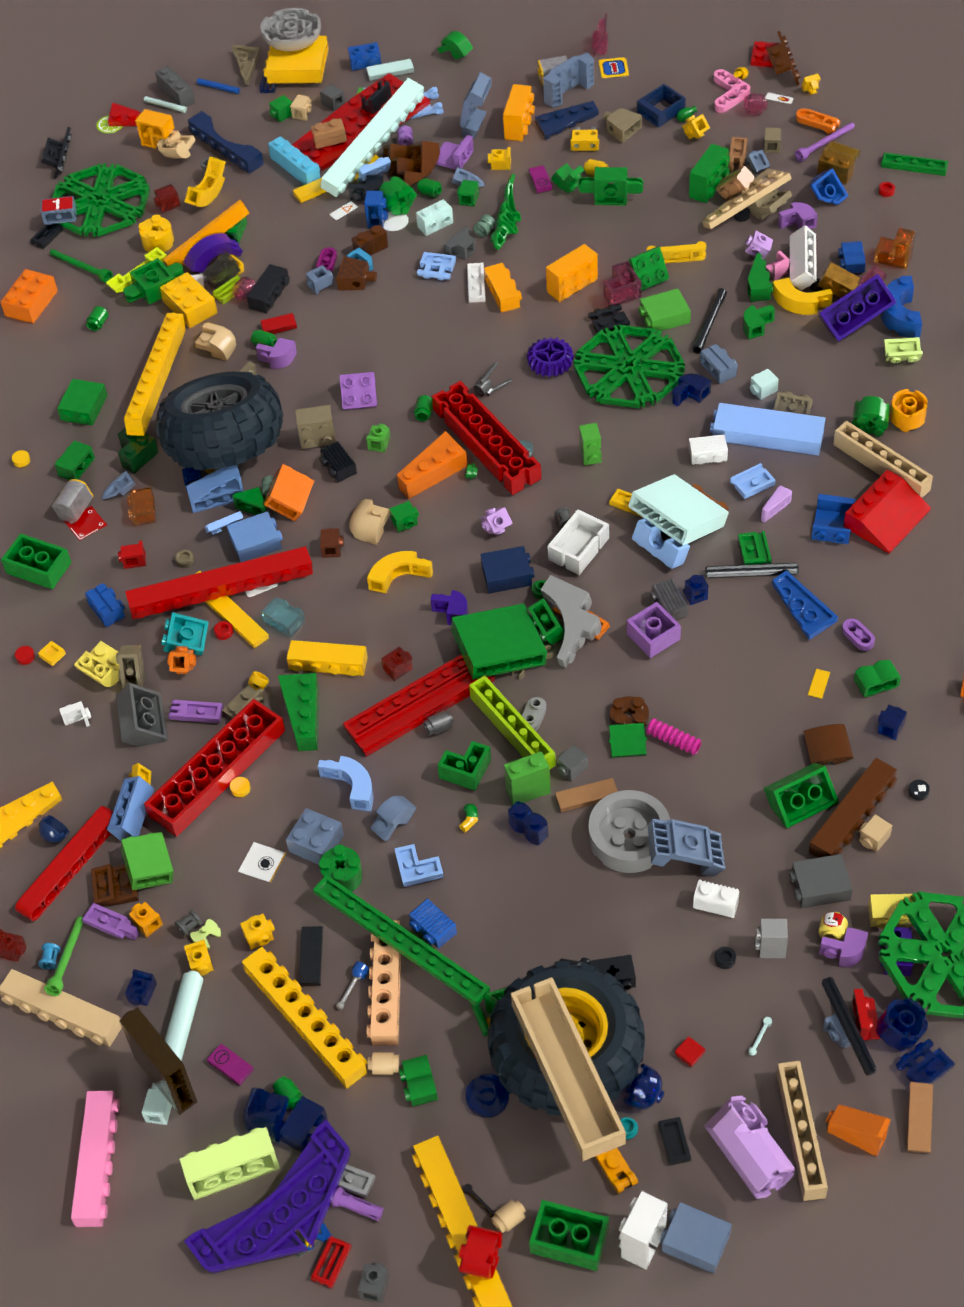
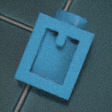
[346,248,373,271]

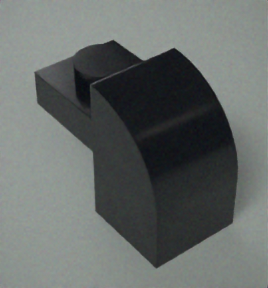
[349,175,384,201]

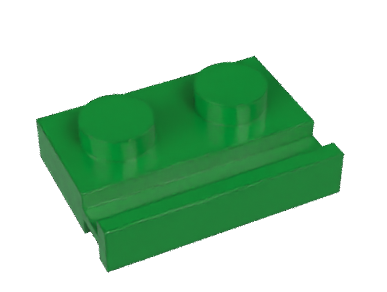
[738,531,772,565]

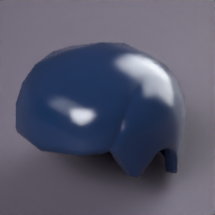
[37,815,70,843]

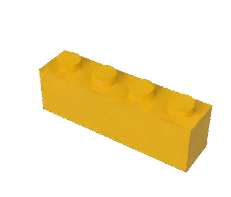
[287,640,368,676]

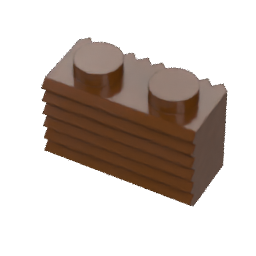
[351,225,388,256]

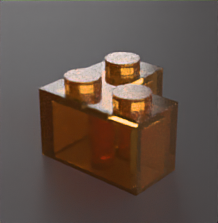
[874,228,916,270]

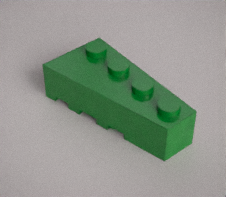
[278,673,319,751]

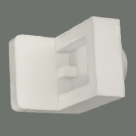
[59,701,92,727]

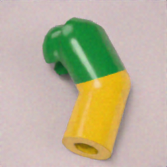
[459,804,478,833]

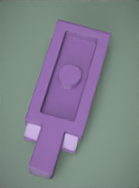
[82,903,139,940]

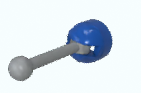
[336,961,369,1010]

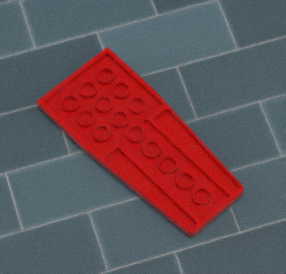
[292,73,430,171]

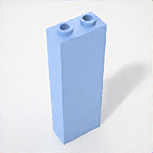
[710,403,826,456]

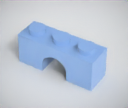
[631,518,690,569]

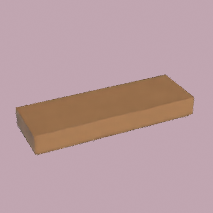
[555,778,618,813]
[907,1082,933,1153]

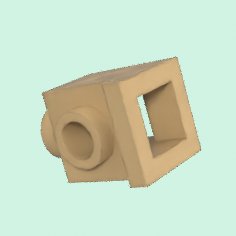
[290,95,312,121]

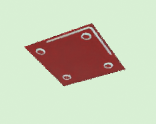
[64,506,107,541]

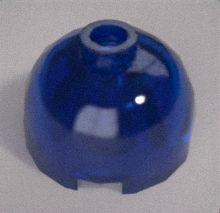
[623,1063,665,1110]

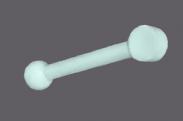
[748,1017,772,1056]

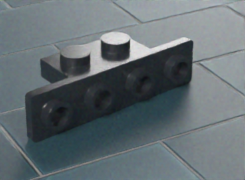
[41,127,72,179]

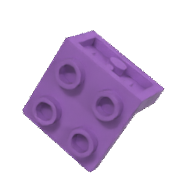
[436,135,474,170]
[340,372,377,410]

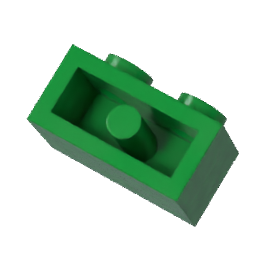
[528,598,565,646]

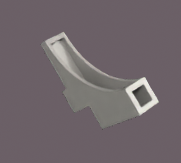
[541,575,602,669]

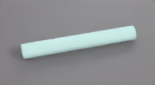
[144,96,187,113]

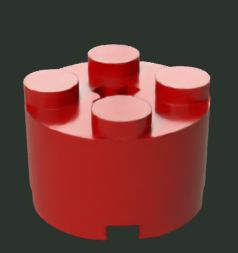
[459,1225,503,1280]

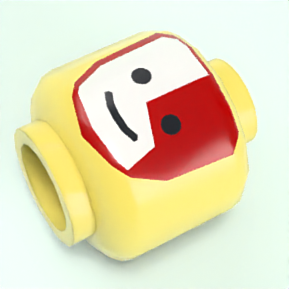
[818,912,848,941]

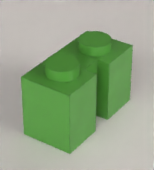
[579,423,602,465]

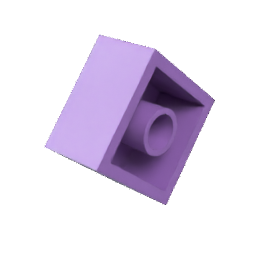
[627,602,681,658]

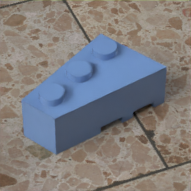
[186,465,244,513]

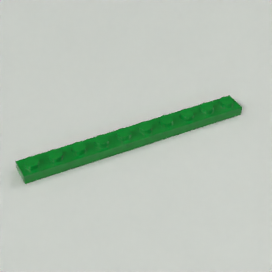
[313,875,490,1006]

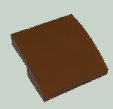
[803,724,854,765]
[91,864,139,906]

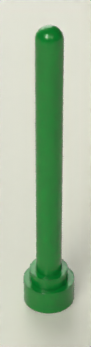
[49,249,113,283]

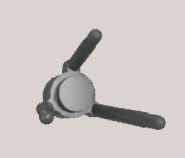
[474,362,512,396]

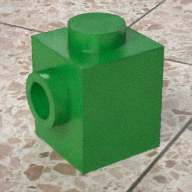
[269,95,293,122]
[457,180,479,207]
[389,501,419,532]

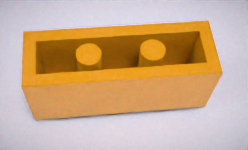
[484,263,522,313]

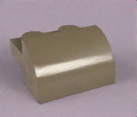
[747,188,792,220]

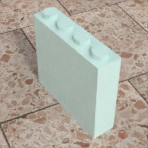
[628,474,729,546]

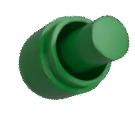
[676,106,697,122]

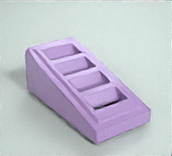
[761,485,792,523]

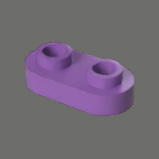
[842,618,875,651]

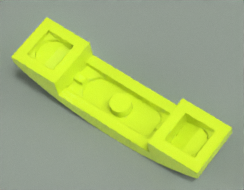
[106,247,167,293]

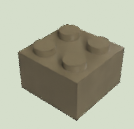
[295,405,336,449]

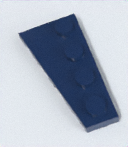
[535,101,599,140]

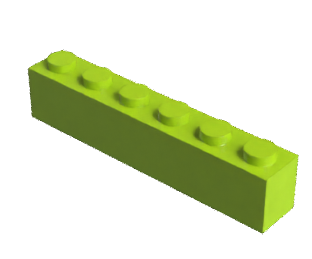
[469,676,556,770]

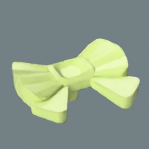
[190,919,221,949]

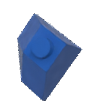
[810,168,849,205]

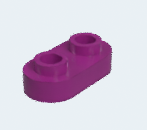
[317,247,337,273]

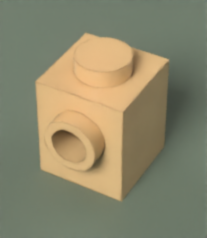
[859,814,893,852]

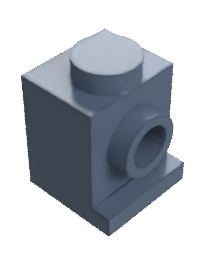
[306,265,333,295]
[823,1013,851,1048]

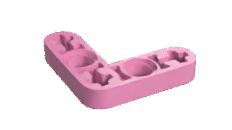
[713,69,750,113]

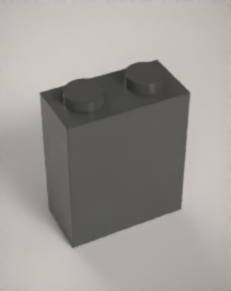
[789,854,852,908]

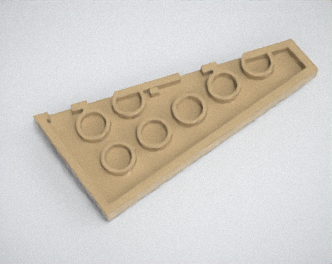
[702,168,792,229]

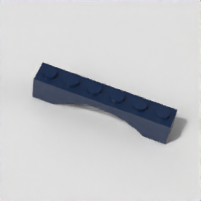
[188,111,264,174]

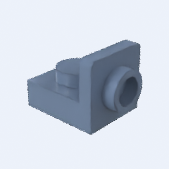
[745,150,771,174]

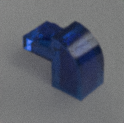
[672,373,711,406]

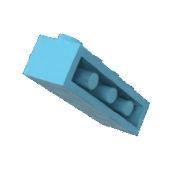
[268,136,320,185]

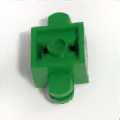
[578,167,644,206]
[123,258,184,305]

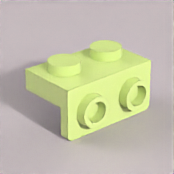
[884,337,923,363]

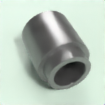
[423,710,454,736]

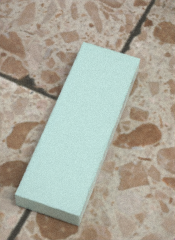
[366,59,414,81]

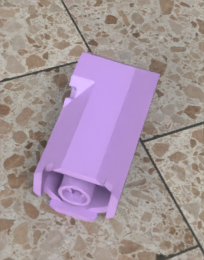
[704,1096,795,1199]

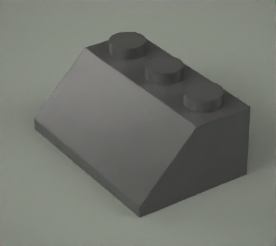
[116,683,168,747]

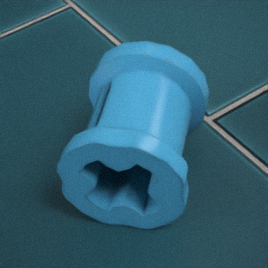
[38,943,61,970]

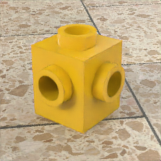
[682,114,710,140]
[240,913,275,950]

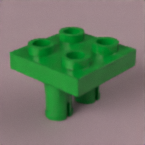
[628,247,670,291]

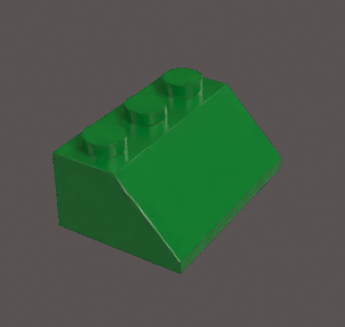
[763,763,839,828]

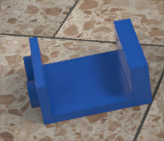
[811,494,856,544]

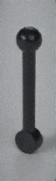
[463,1184,496,1218]

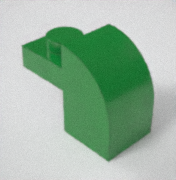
[437,31,473,60]
[551,163,584,193]
[743,305,775,340]

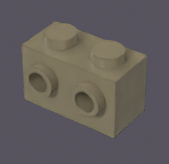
[116,645,145,689]

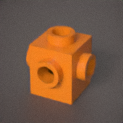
[167,646,196,674]

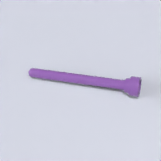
[795,123,855,162]

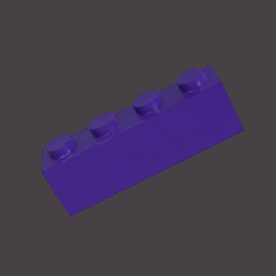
[817,274,897,342]

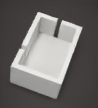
[548,510,609,575]
[619,1191,667,1269]

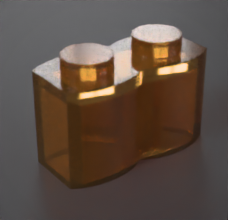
[127,487,156,525]

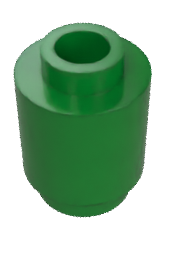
[417,178,442,198]
[86,306,109,331]
[251,330,277,347]
[414,395,433,421]
[272,1076,303,1110]

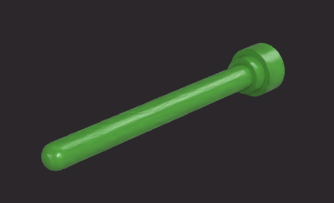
[44,916,83,996]

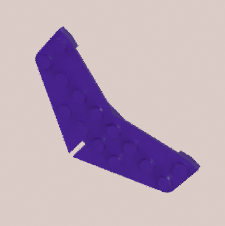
[184,1120,351,1273]

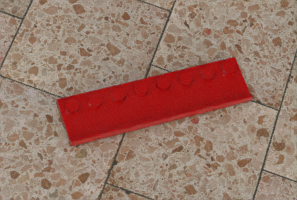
[343,654,495,757]

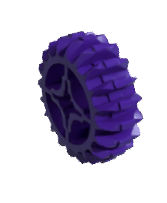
[527,337,573,378]

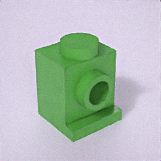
[366,423,390,452]

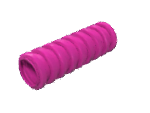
[647,718,701,755]

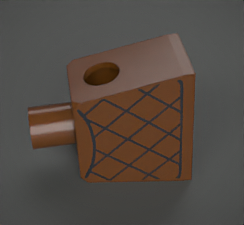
[336,256,377,291]

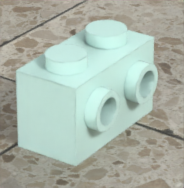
[416,199,453,236]

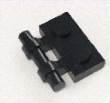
[588,304,630,333]

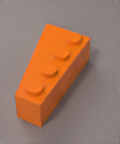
[397,431,467,500]

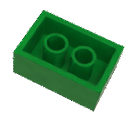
[689,144,730,203]
[1,533,72,589]
[529,1200,609,1271]

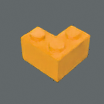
[135,109,174,148]

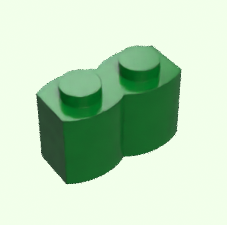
[853,660,901,697]
[399,1055,438,1107]

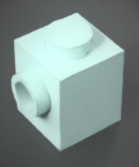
[750,369,779,400]

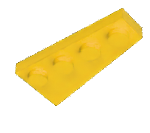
[0,781,62,848]

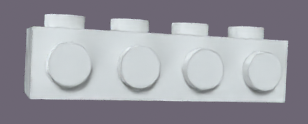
[789,225,817,291]

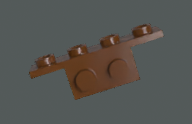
[767,31,801,86]

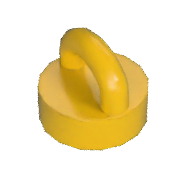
[248,671,269,691]

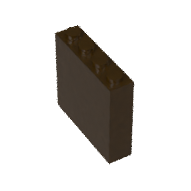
[119,1007,198,1115]

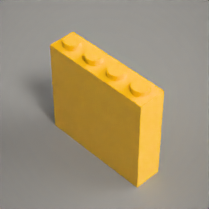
[264,36,328,83]

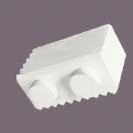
[688,435,728,465]
[693,880,739,918]

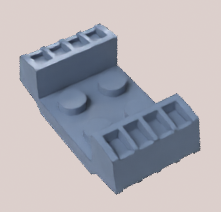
[543,52,594,108]
[460,72,492,139]
[647,819,726,876]

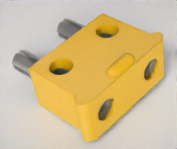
[570,127,599,151]

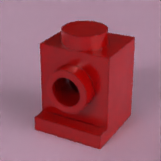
[118,540,146,569]

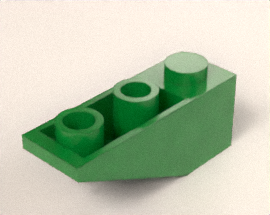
[747,253,773,302]

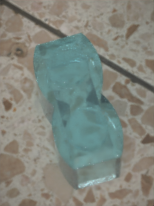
[261,597,305,637]

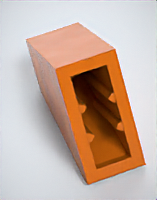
[826,1104,891,1157]

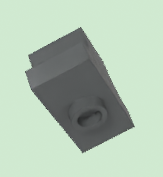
[444,226,476,260]

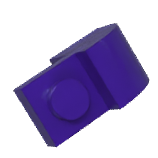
[431,590,468,625]

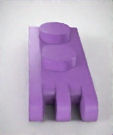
[168,700,223,723]

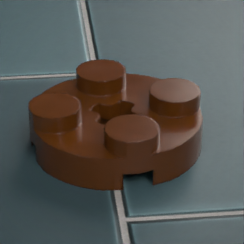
[610,696,649,725]

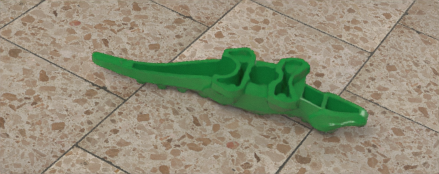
[490,174,521,250]

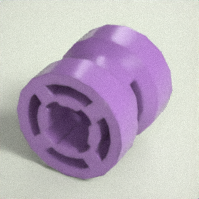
[397,126,413,146]

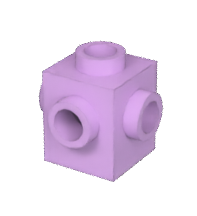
[745,231,773,259]
[480,507,513,535]

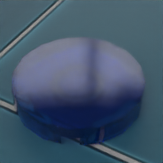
[465,1074,510,1118]

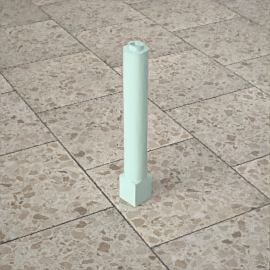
[142,971,204,1125]

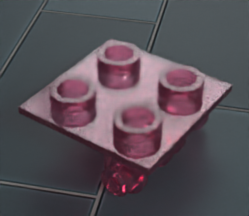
[592,13,608,56]

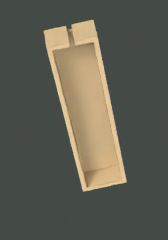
[511,977,626,1161]

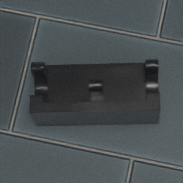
[361,80,392,114]

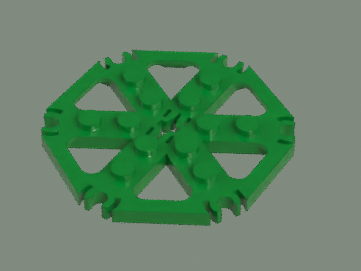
[52,163,150,237]
[573,325,685,408]
[877,891,964,1019]

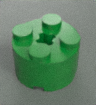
[379,177,417,215]
[852,396,890,436]
[319,844,362,892]

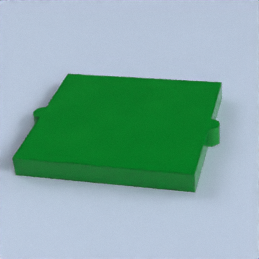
[609,723,647,758]

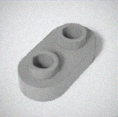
[522,697,547,731]

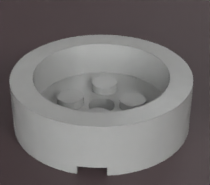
[588,790,670,873]

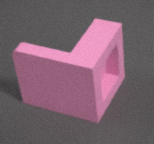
[766,251,789,281]

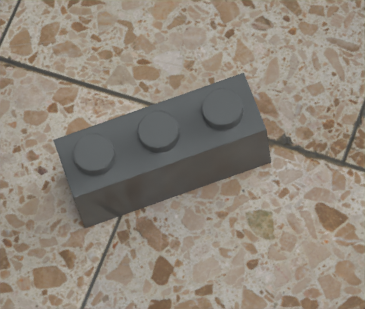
[155,66,195,107]

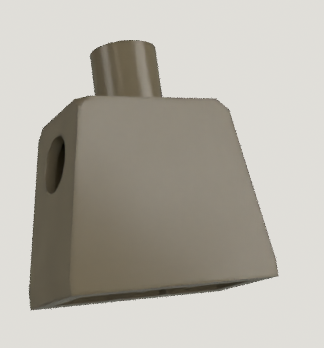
[603,108,642,143]

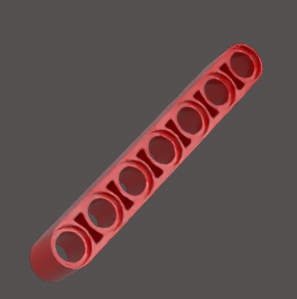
[15,806,113,921]

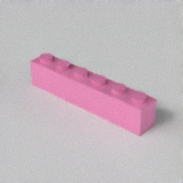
[71,1091,120,1227]

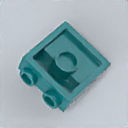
[161,612,209,656]

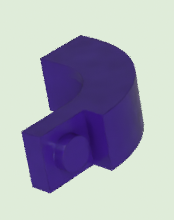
[183,233,243,273]

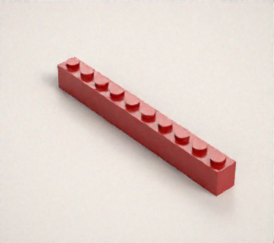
[125,546,313,620]

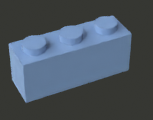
[107,776,154,841]

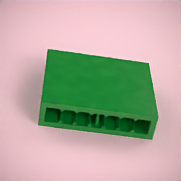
[451,603,547,680]

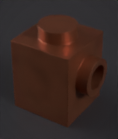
[320,528,344,558]

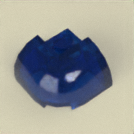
[243,1088,289,1144]

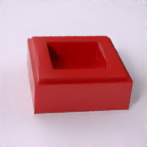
[675,1036,706,1068]

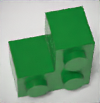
[437,741,491,791]

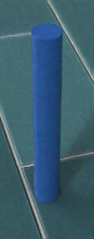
[197,78,240,94]

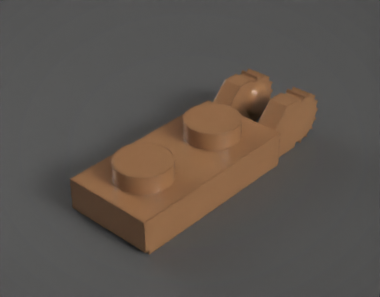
[729,137,748,172]

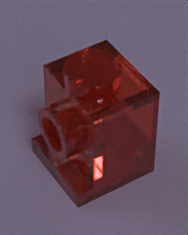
[0,929,26,962]

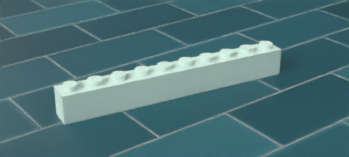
[321,78,424,197]

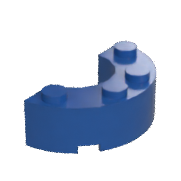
[880,275,922,338]

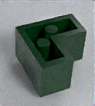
[118,427,159,474]

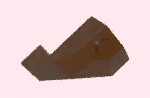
[383,141,440,186]

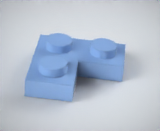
[394,844,444,887]

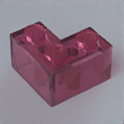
[604,261,641,305]

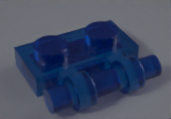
[895,1039,955,1084]

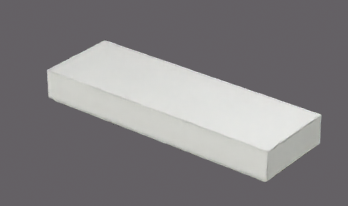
[467,263,485,303]

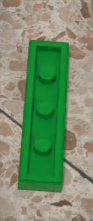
[881,153,948,176]

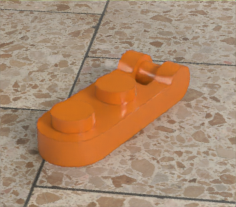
[796,108,840,135]

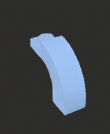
[318,756,374,811]

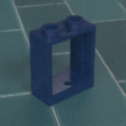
[637,84,686,128]

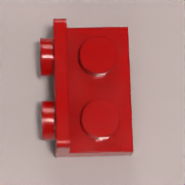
[852,988,881,1040]

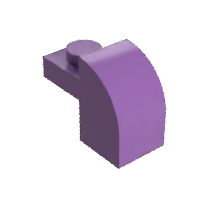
[778,202,818,229]
[256,338,297,369]
[819,927,868,967]

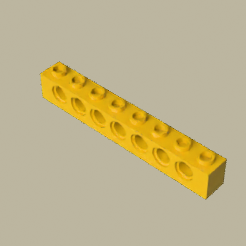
[242,947,367,1089]

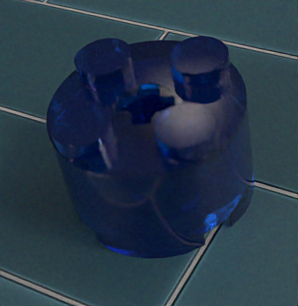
[876,998,928,1051]

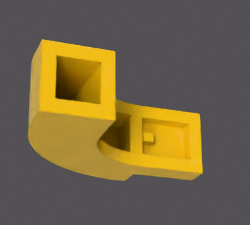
[185,156,226,207]
[772,278,833,315]
[367,551,433,593]

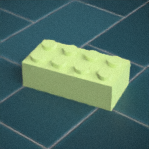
[180,1127,280,1200]

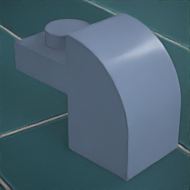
[370,796,417,841]

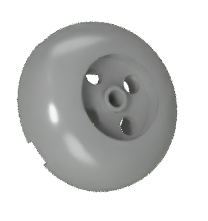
[260,8,321,51]

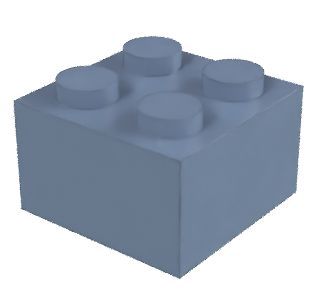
[286,808,344,865]

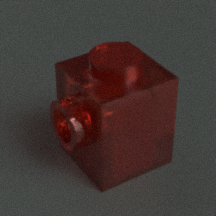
[153,184,180,212]
[381,646,413,681]

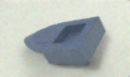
[451,167,485,187]
[102,471,137,499]

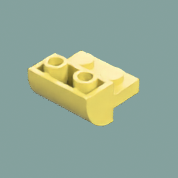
[74,641,120,687]

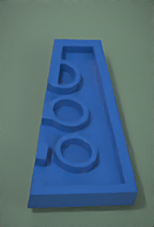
[772,570,838,640]

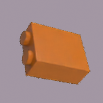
[263,464,314,521]

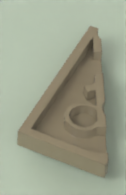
[232,45,261,85]

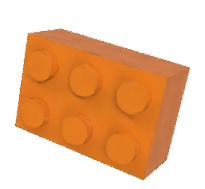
[0,269,58,324]

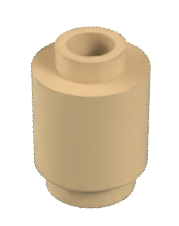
[368,1052,399,1075]
[491,1199,526,1233]

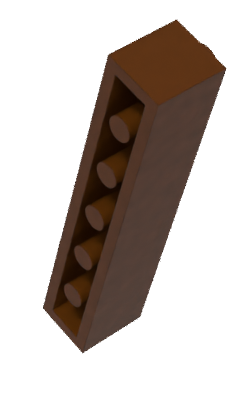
[809,758,897,858]

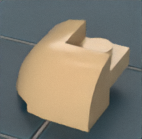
[157,131,195,159]
[195,322,236,361]
[349,499,390,545]

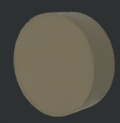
[175,550,194,568]

